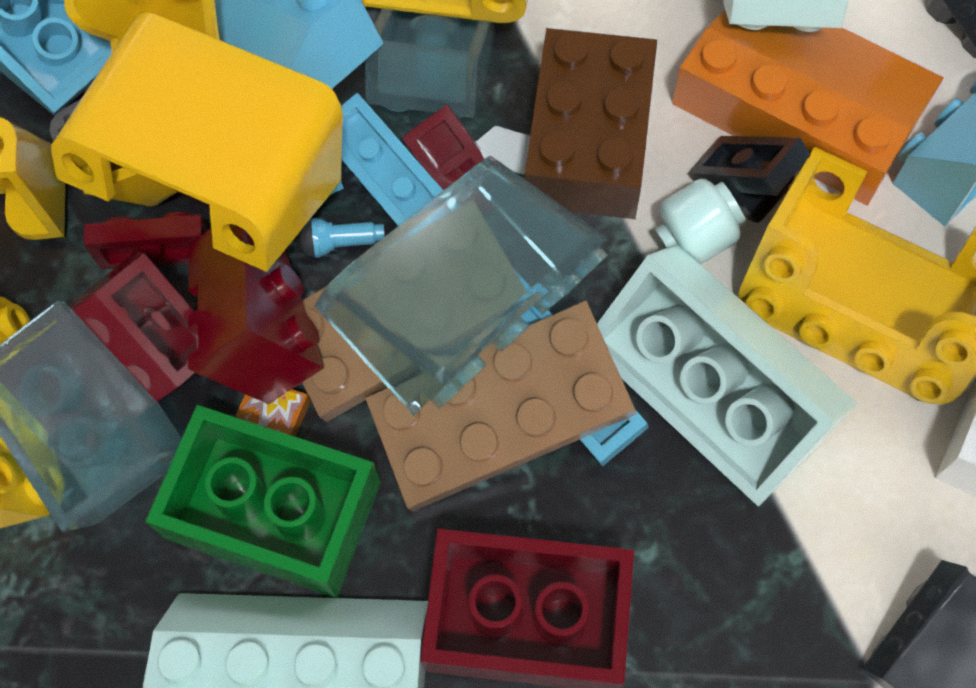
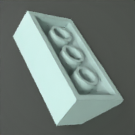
[597,245,858,507]
[143,593,428,688]

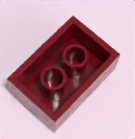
[420,529,634,688]

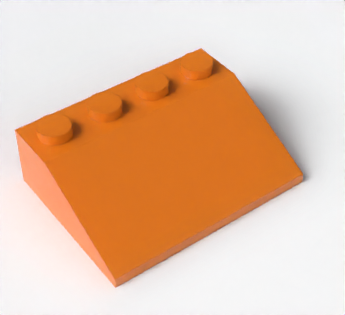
[672,10,944,206]

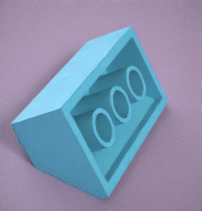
[893,82,976,227]

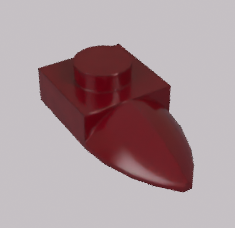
[402,104,494,214]

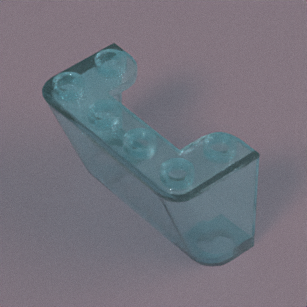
[314,156,609,416]

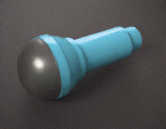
[297,218,385,258]

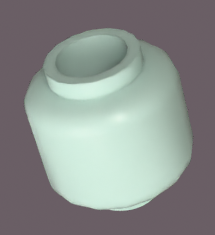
[655,179,745,264]

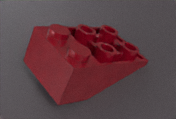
[0,251,197,459]

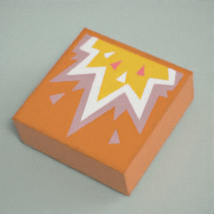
[235,389,311,437]

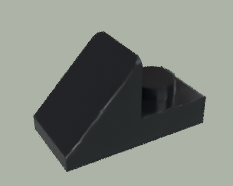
[688,136,811,223]

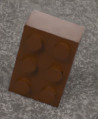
[524,28,658,220]

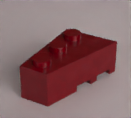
[188,224,324,404]

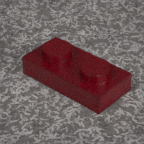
[84,212,208,270]

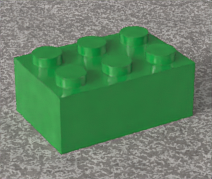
[145,405,381,598]

